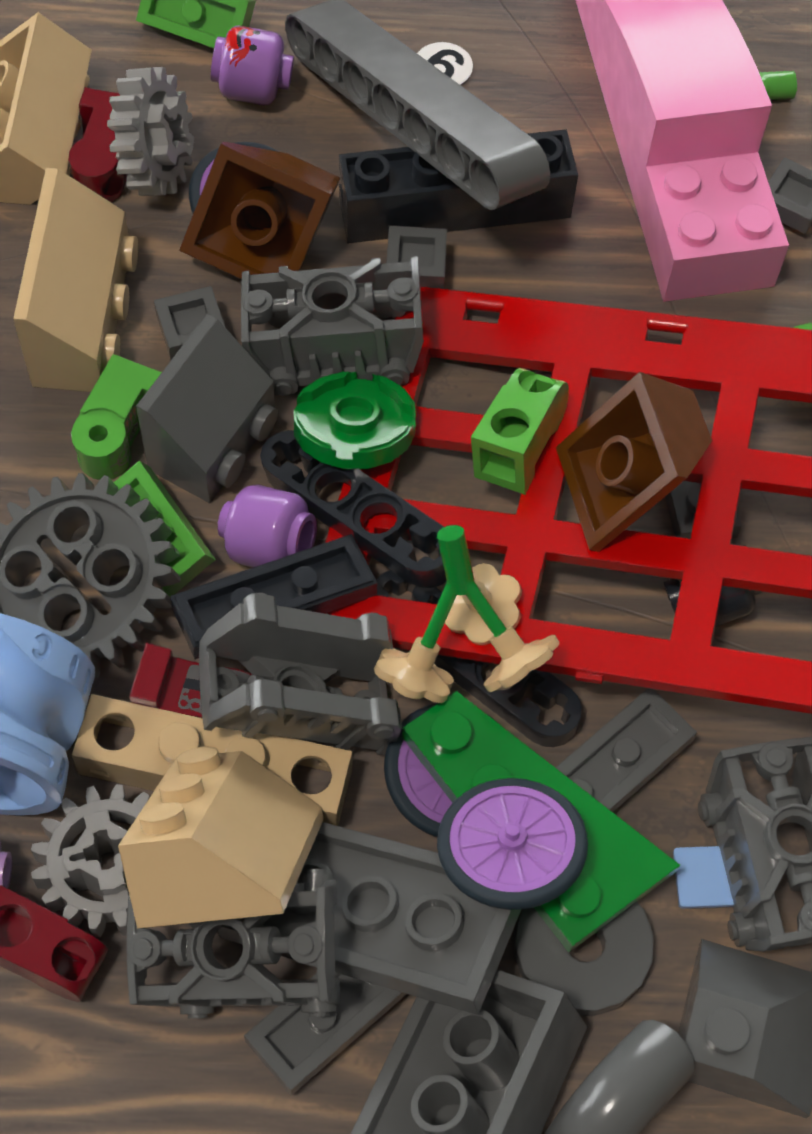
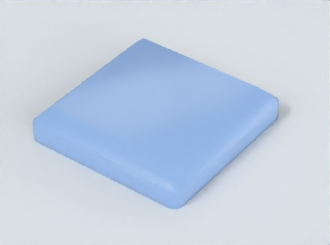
[673,846,734,909]

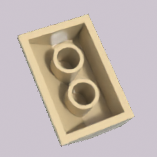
[0,12,92,205]
[13,168,138,392]
[118,747,324,929]

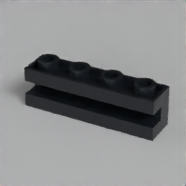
[339,129,578,244]

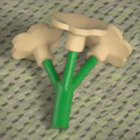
[374,525,560,703]

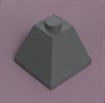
[678,939,812,1118]

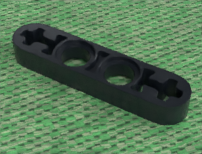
[260,430,447,588]
[376,570,582,748]

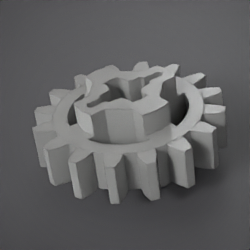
[107,67,194,196]
[31,784,150,938]

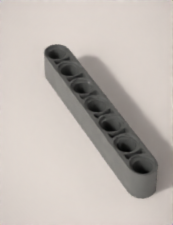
[285,0,550,210]

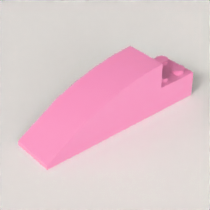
[575,0,789,302]

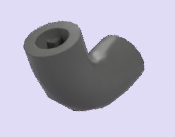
[545,1020,695,1134]

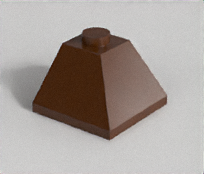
[179,141,340,279]
[556,372,712,552]

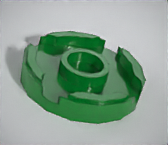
[294,372,416,469]

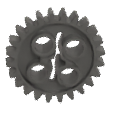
[0,473,181,678]

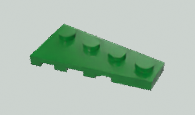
[401,691,680,953]

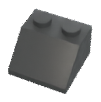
[136,314,278,503]

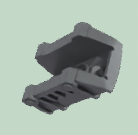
[241,257,424,396]
[199,593,402,755]
[698,737,812,952]
[127,869,340,1019]

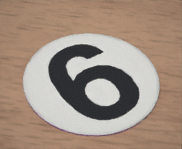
[417,42,473,85]

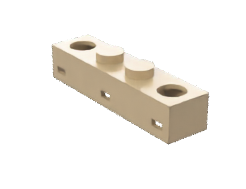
[72,694,352,826]

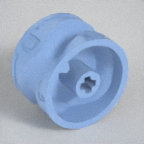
[0,613,95,816]

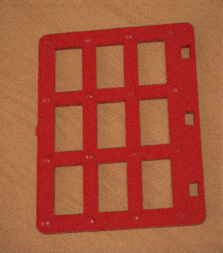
[325,287,812,714]

